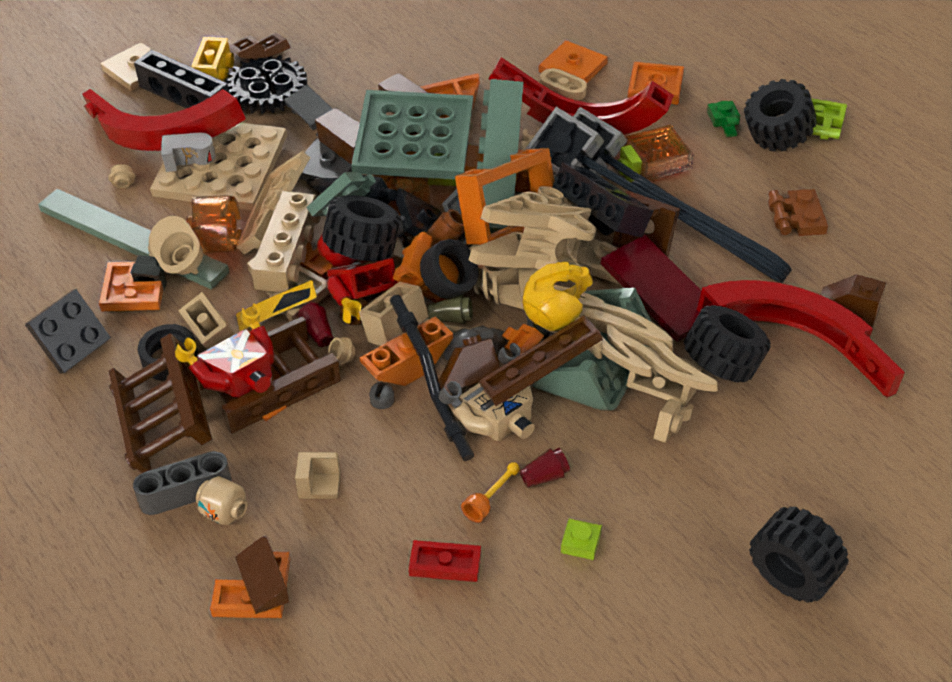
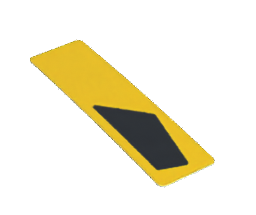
[236,280,317,331]

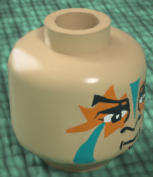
[196,476,248,525]

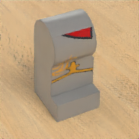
[161,133,216,172]

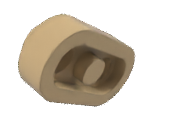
[540,68,587,101]

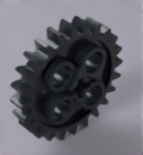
[225,55,308,114]

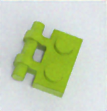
[811,98,847,140]

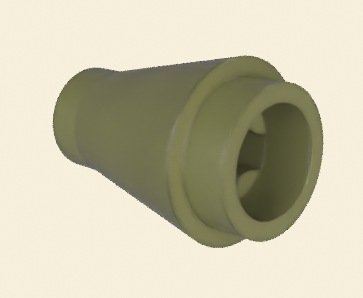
[428,295,473,324]

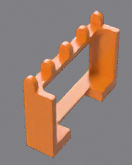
[455,148,554,245]

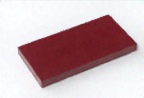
[600,235,702,342]

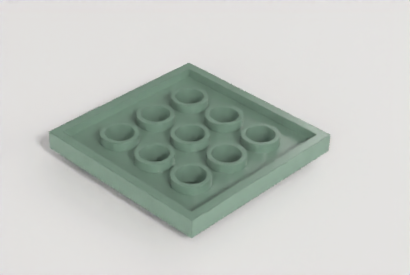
[351,90,473,179]

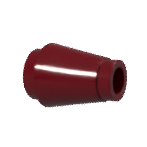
[298,302,334,347]
[519,448,570,488]

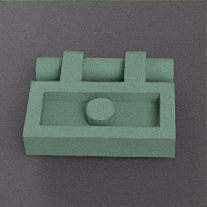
[306,172,376,217]

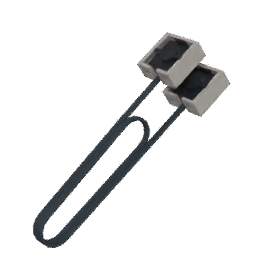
[525,107,792,283]

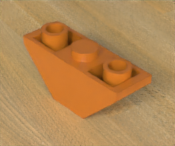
[359,316,454,386]

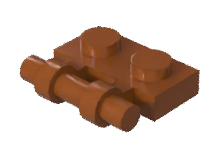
[768,189,828,236]

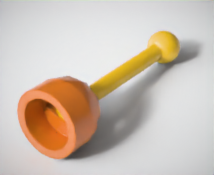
[461,462,520,523]

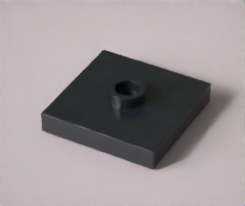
[395,188,442,236]

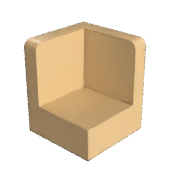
[295,452,341,499]

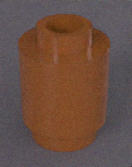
[426,209,464,247]

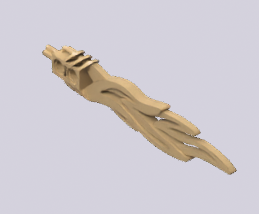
[458,244,718,392]

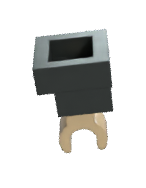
[130,245,167,291]

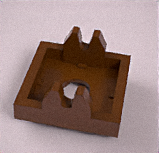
[612,190,680,257]

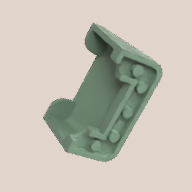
[531,288,651,411]

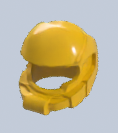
[522,262,593,331]

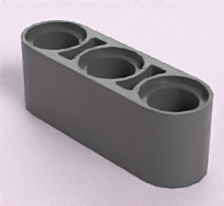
[133,451,232,515]

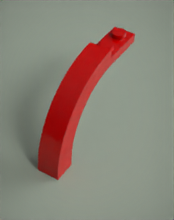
[488,57,674,135]
[82,89,246,151]
[697,280,905,398]

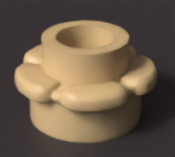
[108,164,135,189]
[328,337,355,366]

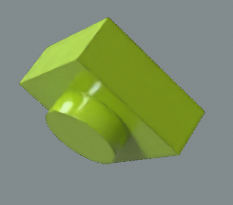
[617,145,642,183]
[561,518,602,560]

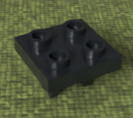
[25,289,111,374]

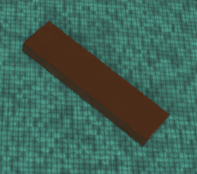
[478,315,603,406]

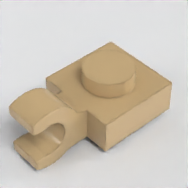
[653,399,694,443]

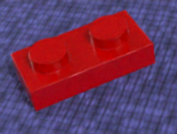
[408,540,482,582]

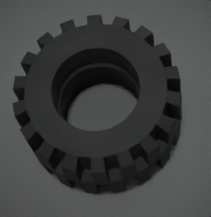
[744,79,817,151]
[322,195,401,261]
[684,305,771,383]
[749,506,849,602]

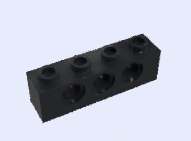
[134,50,229,108]
[552,162,654,238]

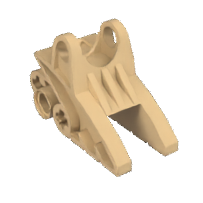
[468,186,596,270]

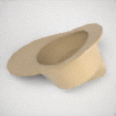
[149,216,203,275]

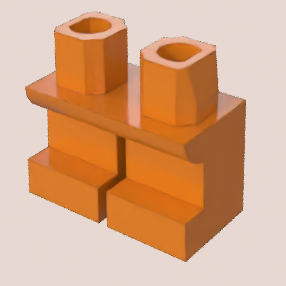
[393,232,459,303]

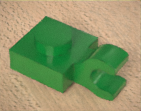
[707,101,740,137]

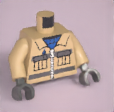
[439,343,535,441]

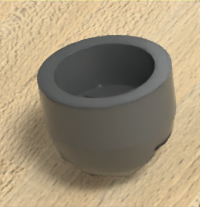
[369,382,395,409]

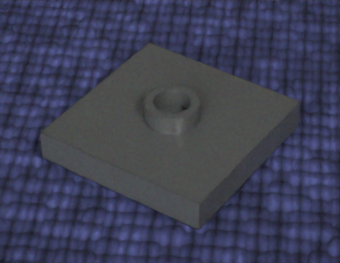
[299,138,352,181]

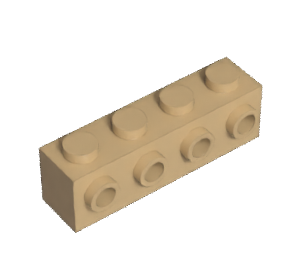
[251,191,320,293]

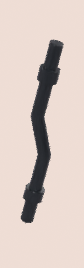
[390,294,474,461]

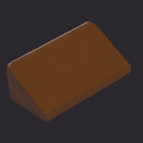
[235,535,289,614]

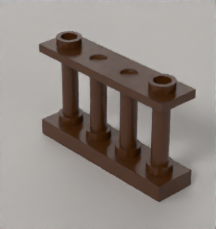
[196,316,341,434]
[109,333,212,473]

